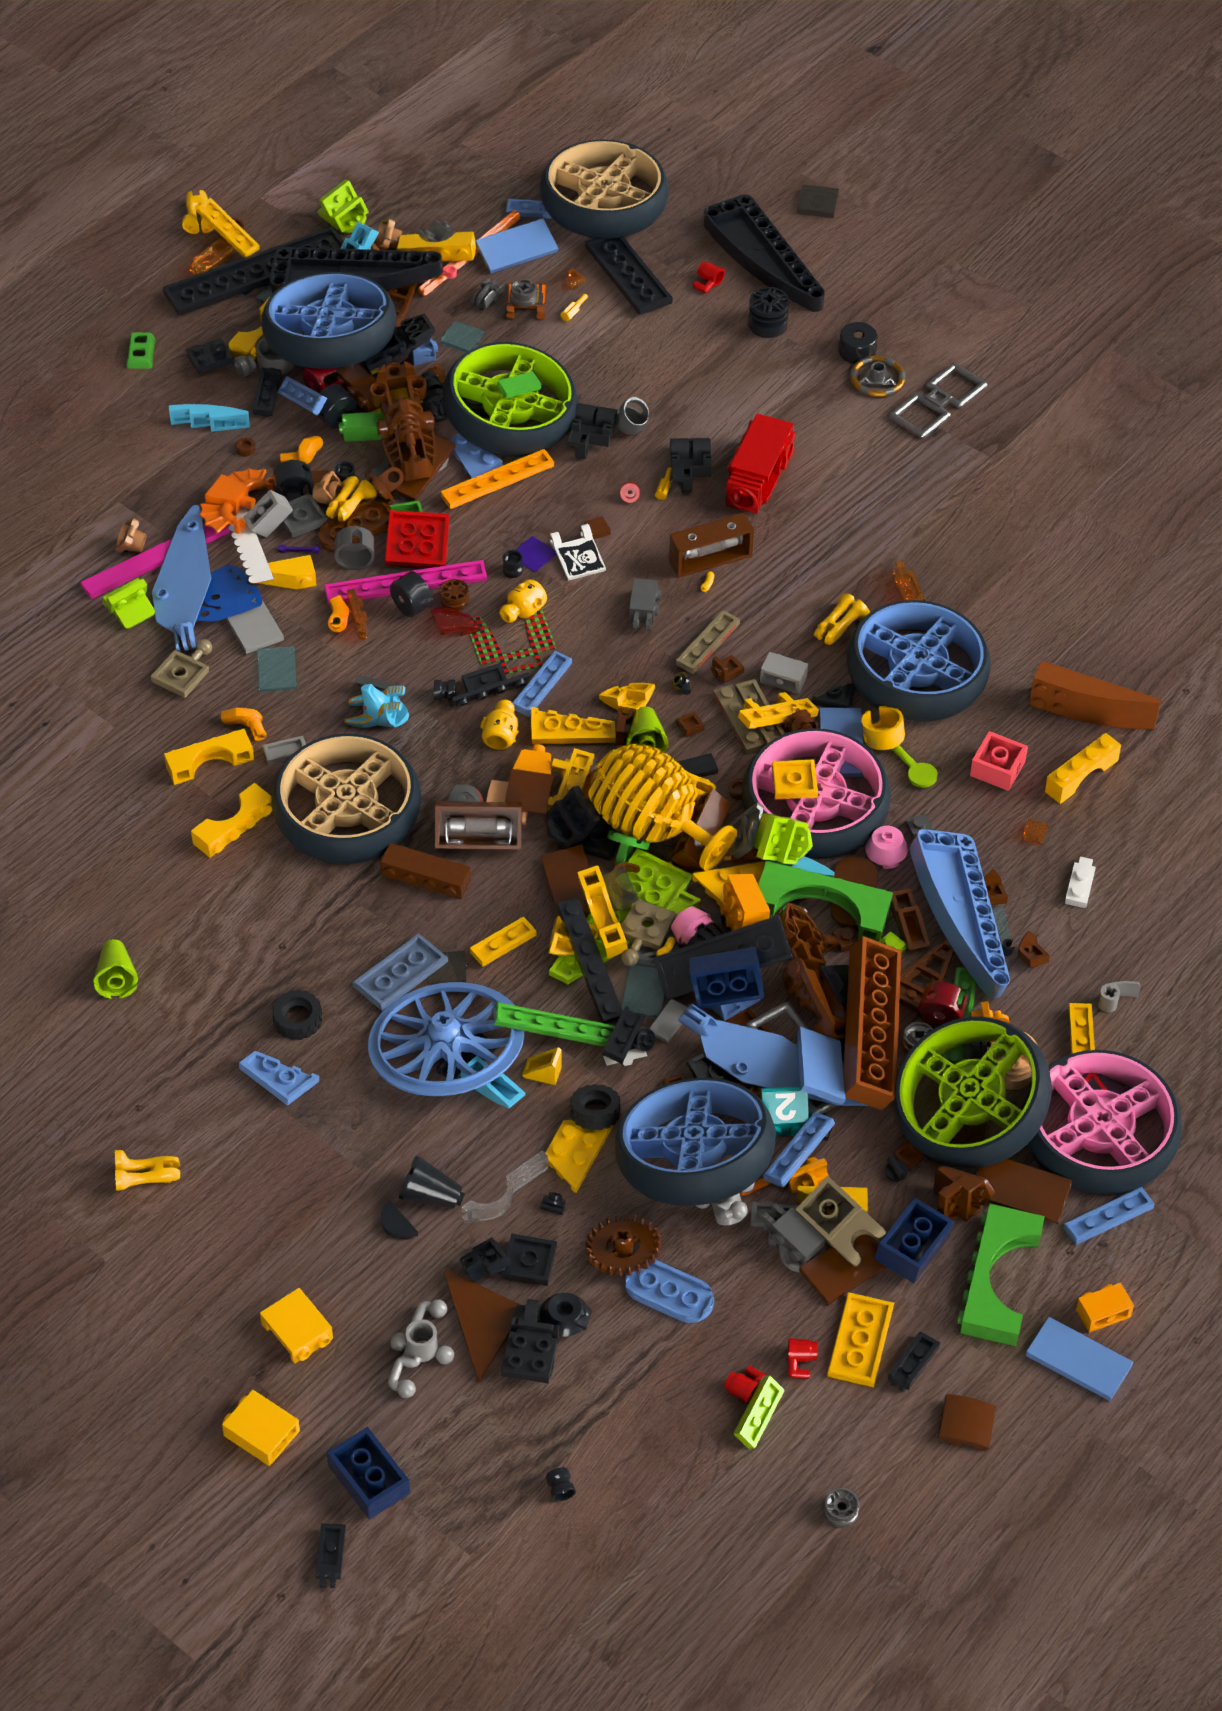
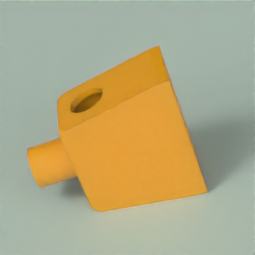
[513,744,551,774]

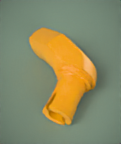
[280,436,323,464]
[328,596,349,633]
[221,708,267,741]

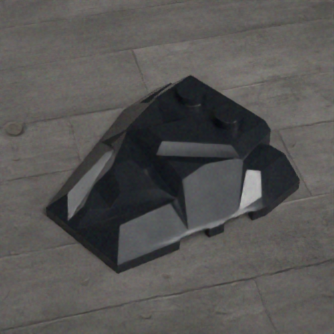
[362,313,435,379]

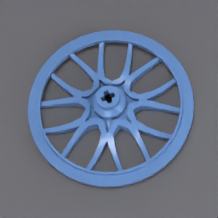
[368,982,524,1096]

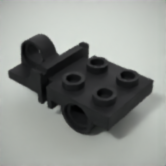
[566,403,618,459]
[670,438,712,493]
[501,1299,559,1384]

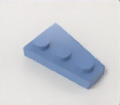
[448,433,503,479]
[239,1051,320,1106]

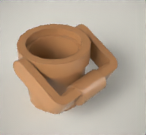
[376,219,402,250]
[313,471,342,505]
[115,518,147,553]

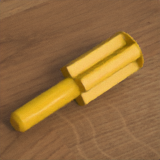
[560,294,588,322]
[655,467,672,500]

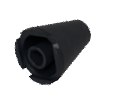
[398,1156,465,1209]

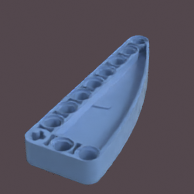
[910,829,1010,999]

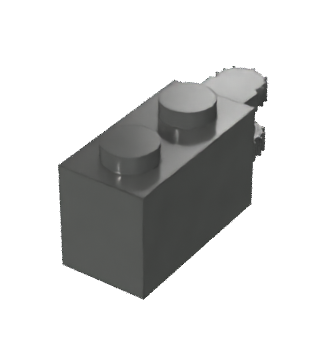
[629,578,662,631]
[759,1203,825,1265]

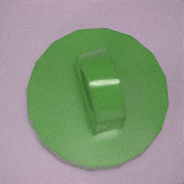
[607,830,650,866]

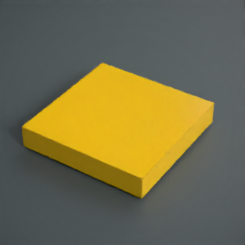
[771,759,818,799]

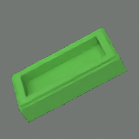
[497,371,542,398]

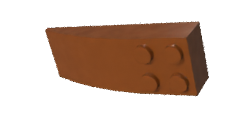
[1029,661,1161,729]

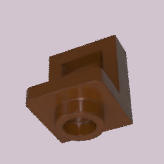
[711,655,744,683]

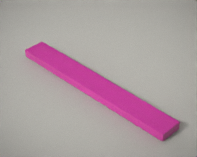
[81,523,231,599]
[324,560,487,605]

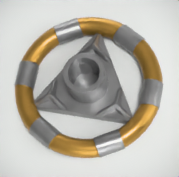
[850,356,905,398]

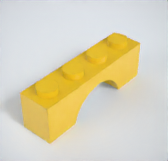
[397,232,476,262]
[228,297,270,359]
[164,729,254,785]
[1045,733,1121,804]
[191,783,272,858]
[577,865,628,959]

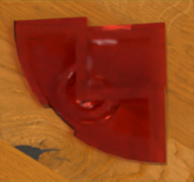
[430,607,480,636]

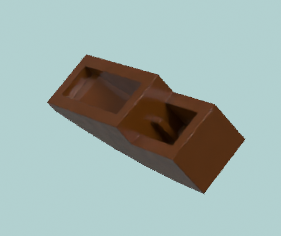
[890,888,931,951]

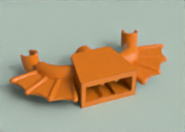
[199,468,275,534]

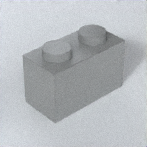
[244,490,293,538]
[760,652,808,695]

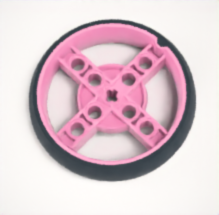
[742,728,891,859]
[1022,1050,1182,1195]

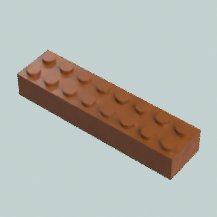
[843,936,901,1110]

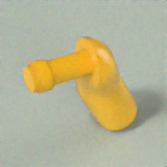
[700,571,714,592]
[656,937,676,956]

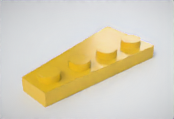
[531,707,616,744]

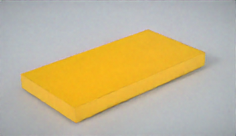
[827,1292,894,1388]

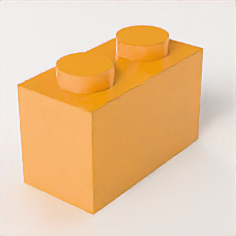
[1076,1282,1134,1333]

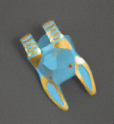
[344,684,409,728]

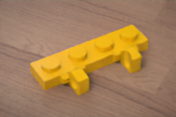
[738,692,819,729]
[547,748,594,811]

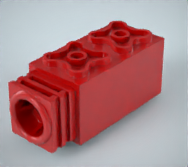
[726,413,796,514]

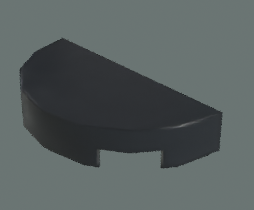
[381,1201,418,1239]

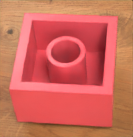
[970,731,1028,791]

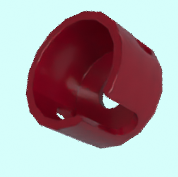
[302,367,342,393]
[918,981,967,1026]

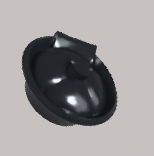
[421,387,448,422]
[540,1293,592,1337]

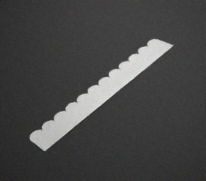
[229,507,274,583]

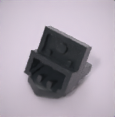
[546,786,605,848]

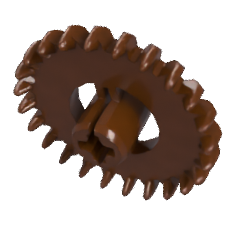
[585,1213,662,1276]

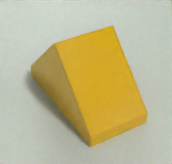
[522,1047,562,1085]

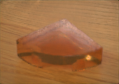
[567,268,585,291]

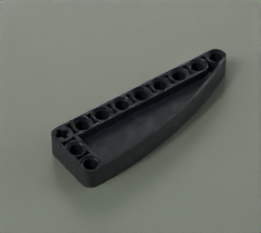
[704,194,825,312]
[270,247,443,294]

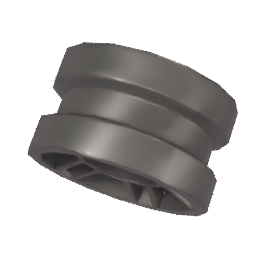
[511,279,537,307]
[903,1022,933,1054]
[824,1488,859,1528]

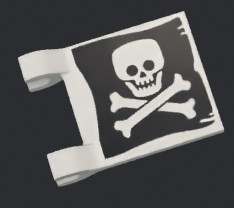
[550,524,606,581]

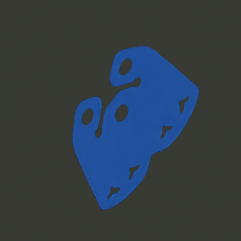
[197,564,262,621]

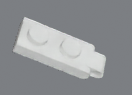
[1065,857,1096,908]

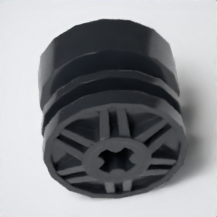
[748,287,789,338]

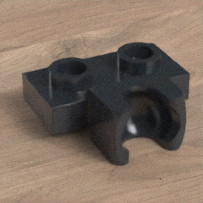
[460,1237,511,1282]

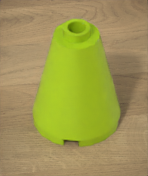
[626,706,668,752]
[93,939,138,999]

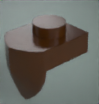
[984,869,1008,905]
[1018,931,1049,968]

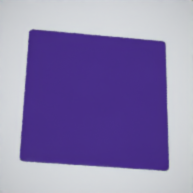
[516,536,556,572]

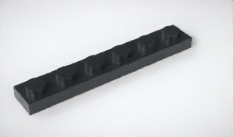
[556,898,623,1023]

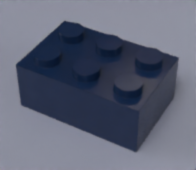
[689,947,764,1009]
[874,1198,954,1284]
[327,1426,410,1520]

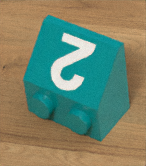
[761,1087,809,1137]

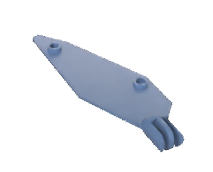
[152,505,212,652]
[678,1003,868,1106]

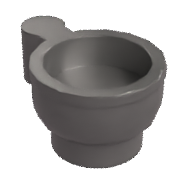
[231,355,256,378]

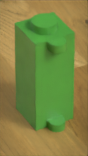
[339,412,384,442]

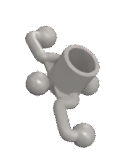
[696,1165,754,1225]
[388,1299,454,1398]

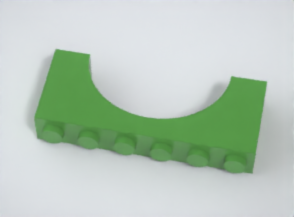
[758,861,893,942]
[957,1204,1045,1346]

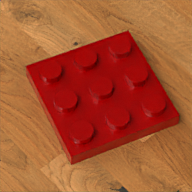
[385,510,450,568]

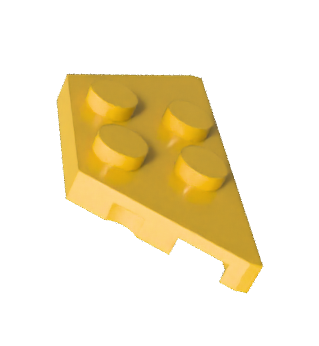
[691,861,766,906]
[544,1120,614,1193]

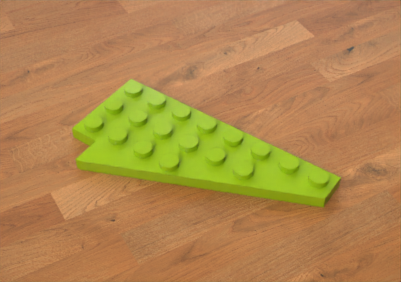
[549,848,701,984]

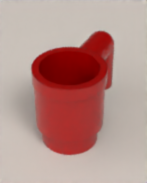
[693,262,725,294]
[787,1338,818,1379]
[724,1365,766,1404]

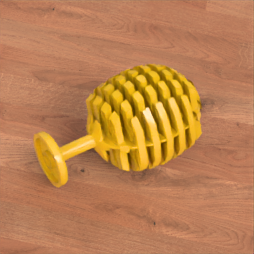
[588,744,737,871]

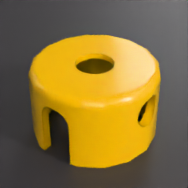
[861,706,905,750]

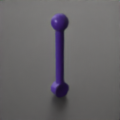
[278,544,320,553]

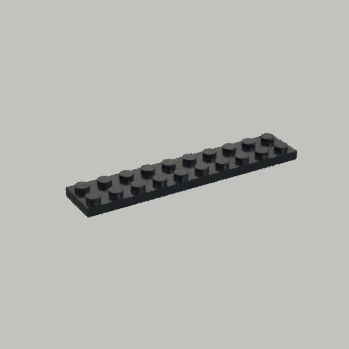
[163,226,344,316]

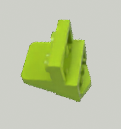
[317,180,369,234]
[102,578,155,629]
[754,813,812,865]

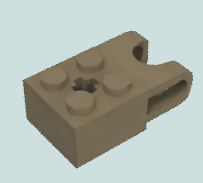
[795,1176,886,1267]

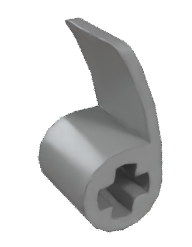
[1098,981,1141,1013]

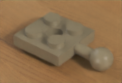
[151,639,212,698]
[621,899,676,966]

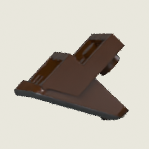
[934,1166,995,1222]

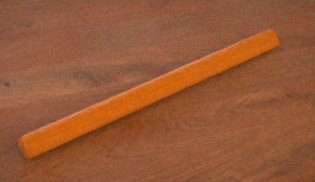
[418,210,520,296]

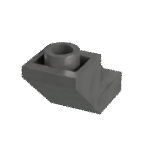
[414,221,455,242]

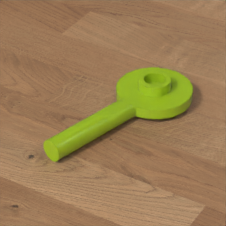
[892,745,938,788]

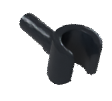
[1001,939,1015,956]

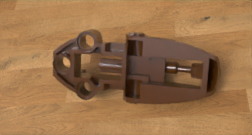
[370,361,436,483]
[777,903,847,1039]

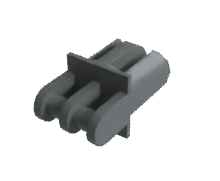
[470,278,504,310]

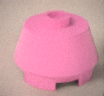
[865,826,908,869]
[671,906,714,947]

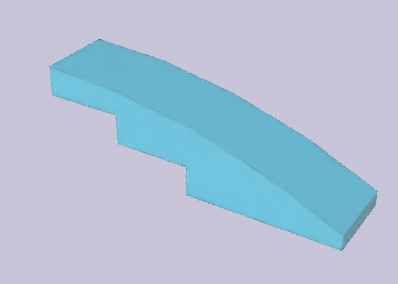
[169,404,250,432]

